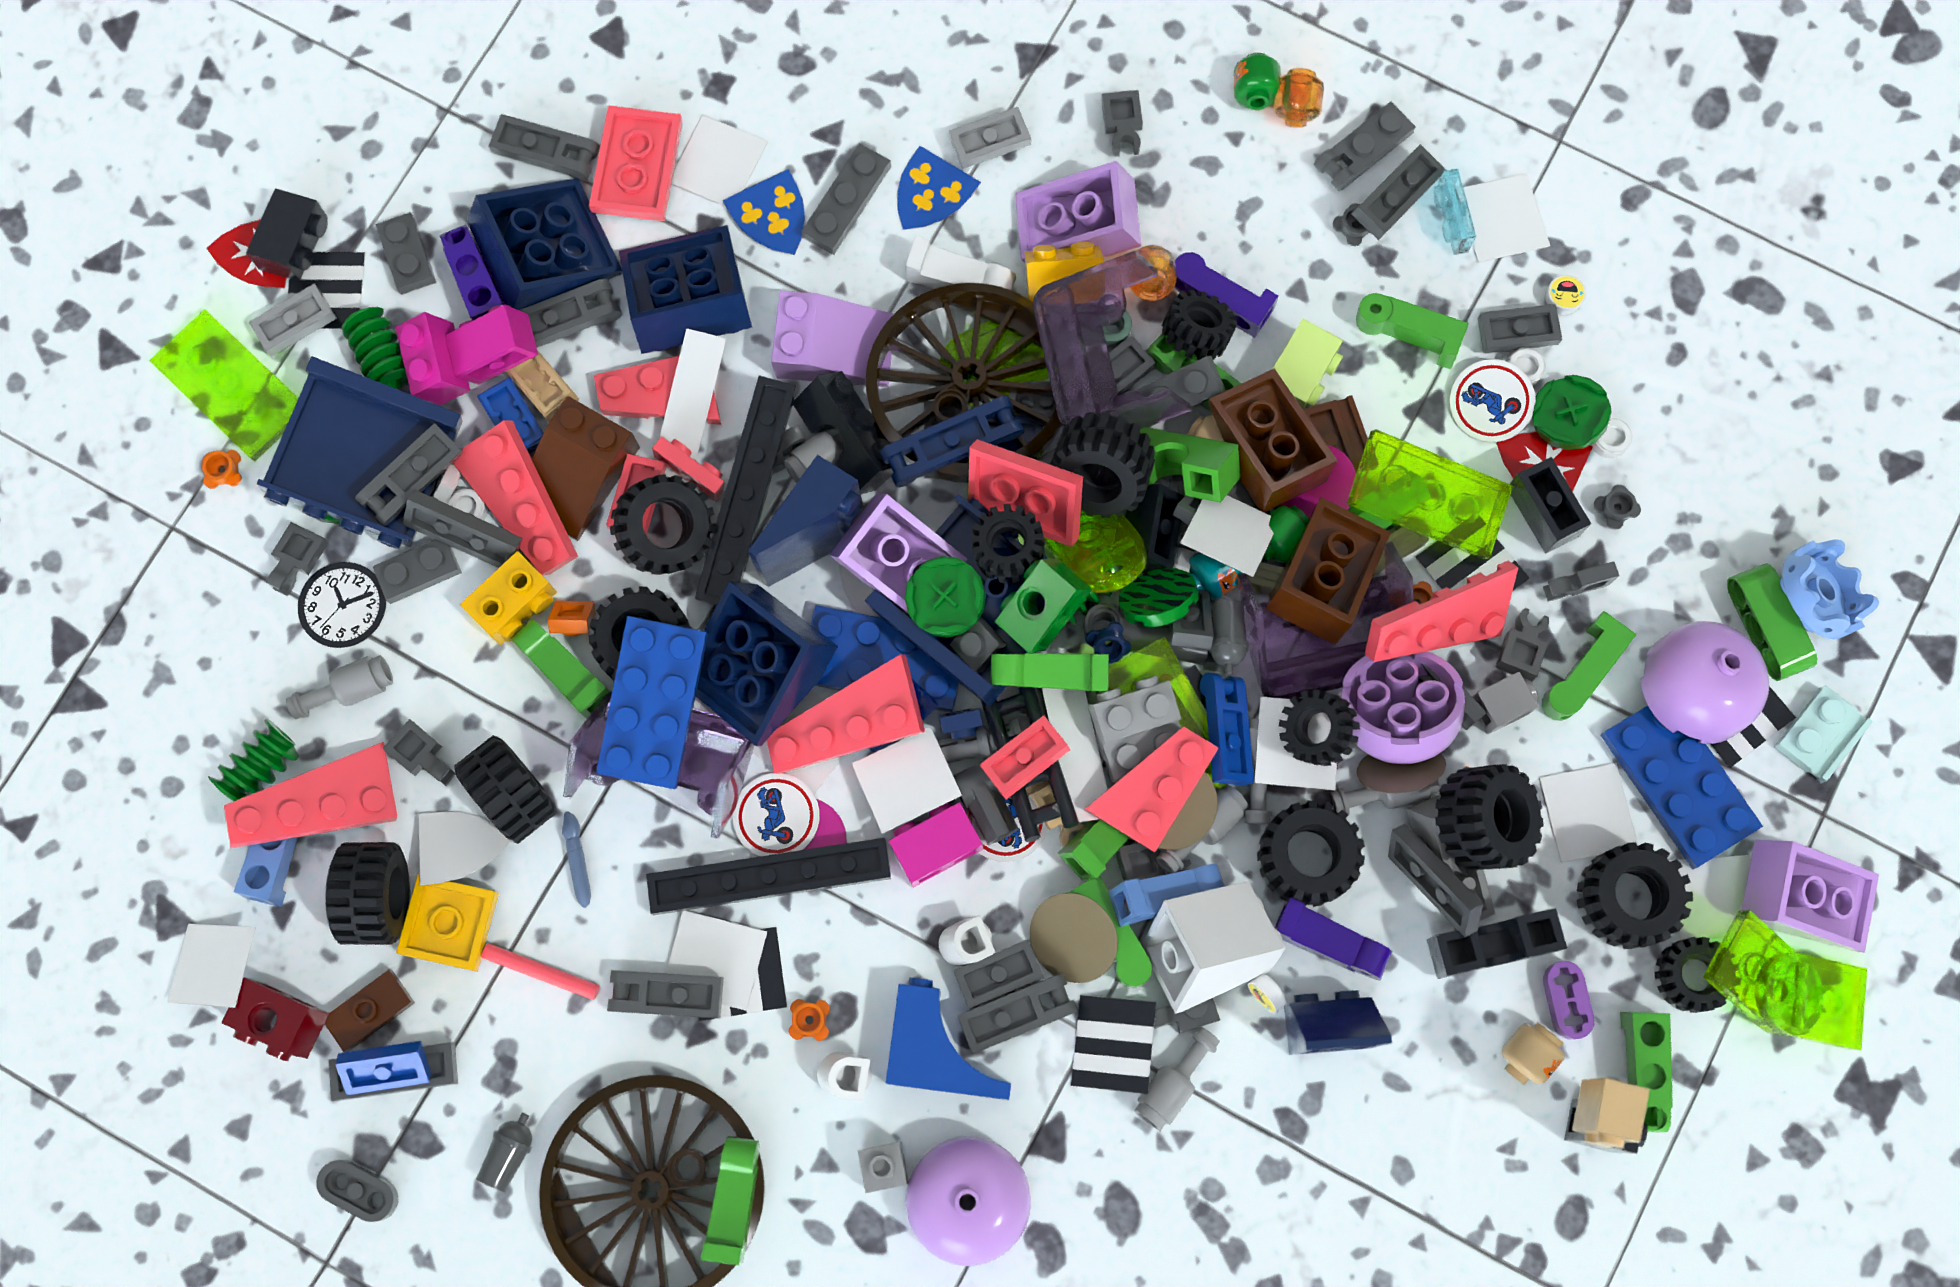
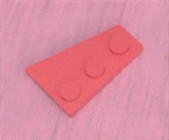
[593,356,722,425]
[1085,727,1218,852]

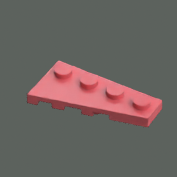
[453,420,578,575]
[1365,560,1518,662]
[767,654,925,774]
[224,742,398,848]

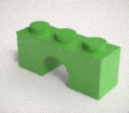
[1140,426,1241,503]

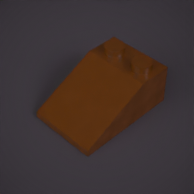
[1208,368,1338,512]
[532,396,640,541]
[1265,497,1391,645]

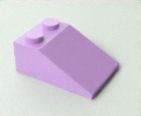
[1015,161,1142,263]
[771,290,894,387]
[829,493,968,616]
[1740,840,1879,953]

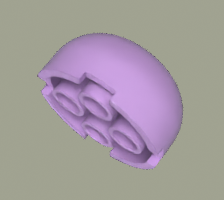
[1641,621,1769,744]
[1341,651,1465,764]
[906,1136,1031,1266]

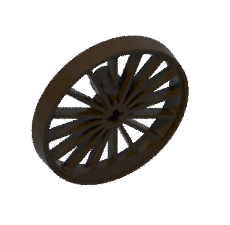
[866,283,1074,483]
[539,1075,765,1287]

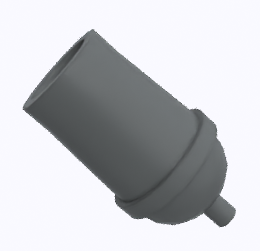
[1209,599,1249,675]
[476,1112,532,1193]

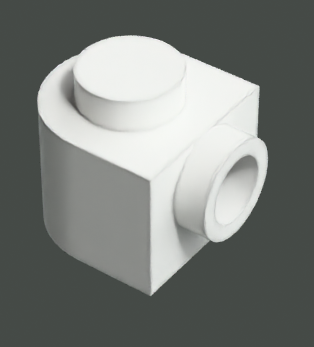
[939,915,996,966]
[817,1052,872,1101]

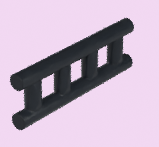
[980,686,1079,842]

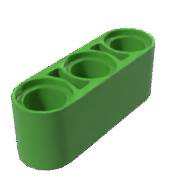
[1727,563,1817,681]

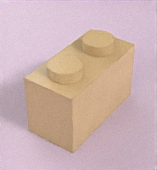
[1572,1078,1650,1149]

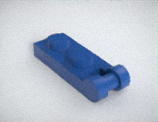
[1200,672,1254,786]

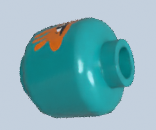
[1189,552,1243,600]

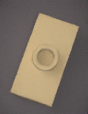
[506,350,579,422]

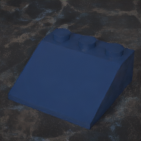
[466,178,622,310]
[619,225,752,354]
[748,454,864,587]
[696,581,838,746]

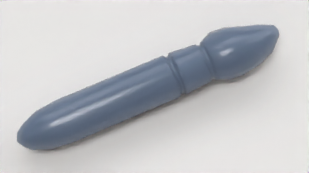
[562,811,591,908]

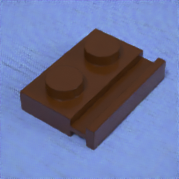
[1303,395,1378,475]

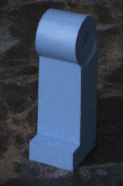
[234,837,298,908]
[1108,864,1225,927]

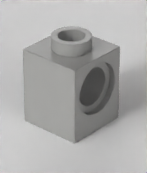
[1473,671,1539,734]
[858,1142,909,1193]

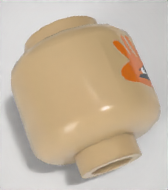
[1502,1022,1565,1085]

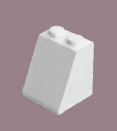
[1141,881,1285,1013]

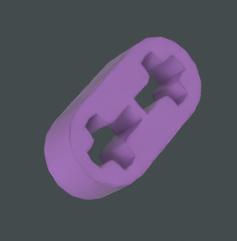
[1543,961,1594,1040]

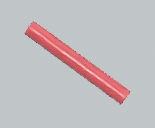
[482,943,600,1000]

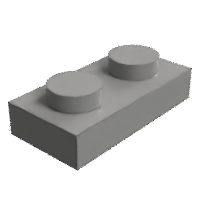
[949,107,1031,169]
[249,284,337,357]

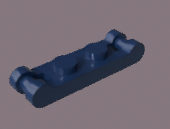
[880,396,1025,488]

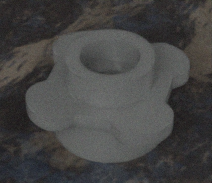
[1332,203,1371,246]
[1594,485,1641,530]

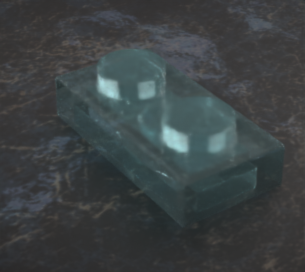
[1433,168,1477,255]

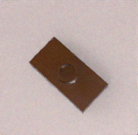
[325,970,415,1052]

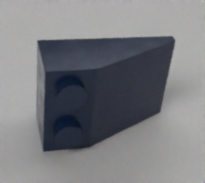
[1284,990,1392,1055]

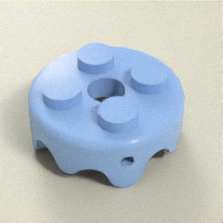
[1780,539,1879,639]

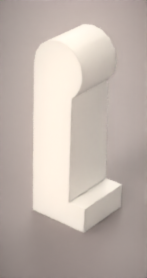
[905,235,1016,290]

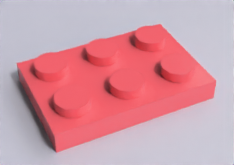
[589,105,683,222]
[968,439,1083,547]

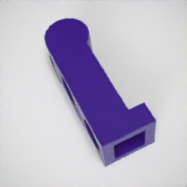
[439,225,504,320]
[1171,252,1279,338]
[1274,897,1392,980]

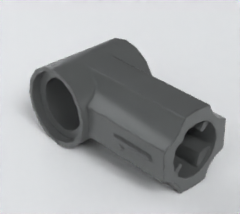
[953,760,1019,846]

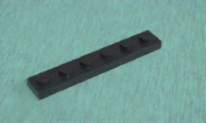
[695,375,797,605]
[646,838,891,915]

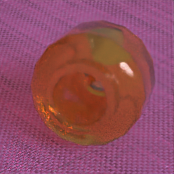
[1273,68,1325,128]
[1128,245,1177,301]

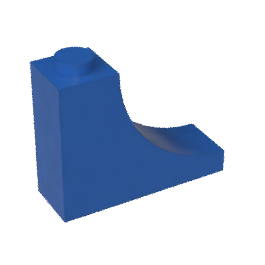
[885,978,1011,1100]

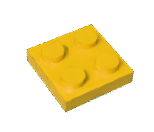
[396,875,499,972]

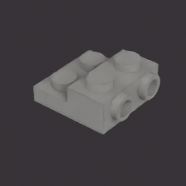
[1088,675,1181,782]

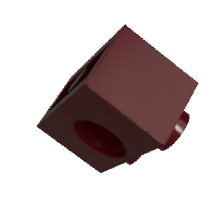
[221,977,330,1061]

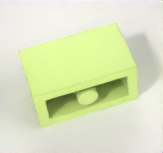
[1273,319,1343,409]

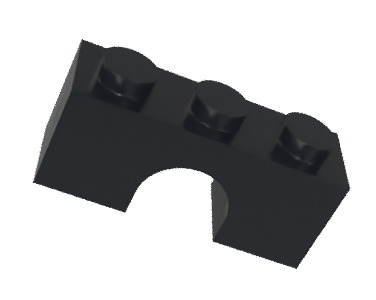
[793,371,893,495]
[1426,908,1567,979]

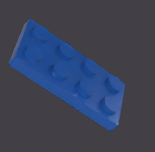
[811,605,959,712]
[596,616,708,790]
[1600,706,1763,870]

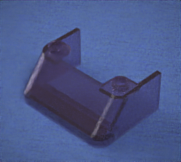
[1033,250,1192,428]
[1238,542,1413,699]
[563,691,754,839]

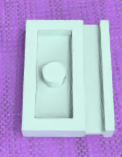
[1774,685,1873,783]

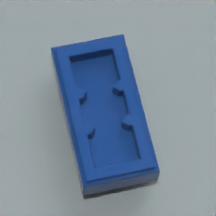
[477,377,544,454]

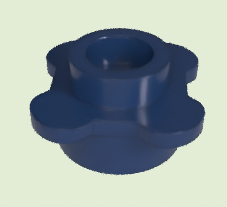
[1086,622,1131,664]

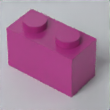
[445,304,538,385]
[395,312,471,405]
[889,802,983,888]

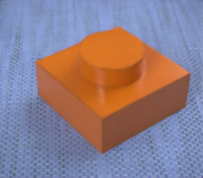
[548,600,596,636]

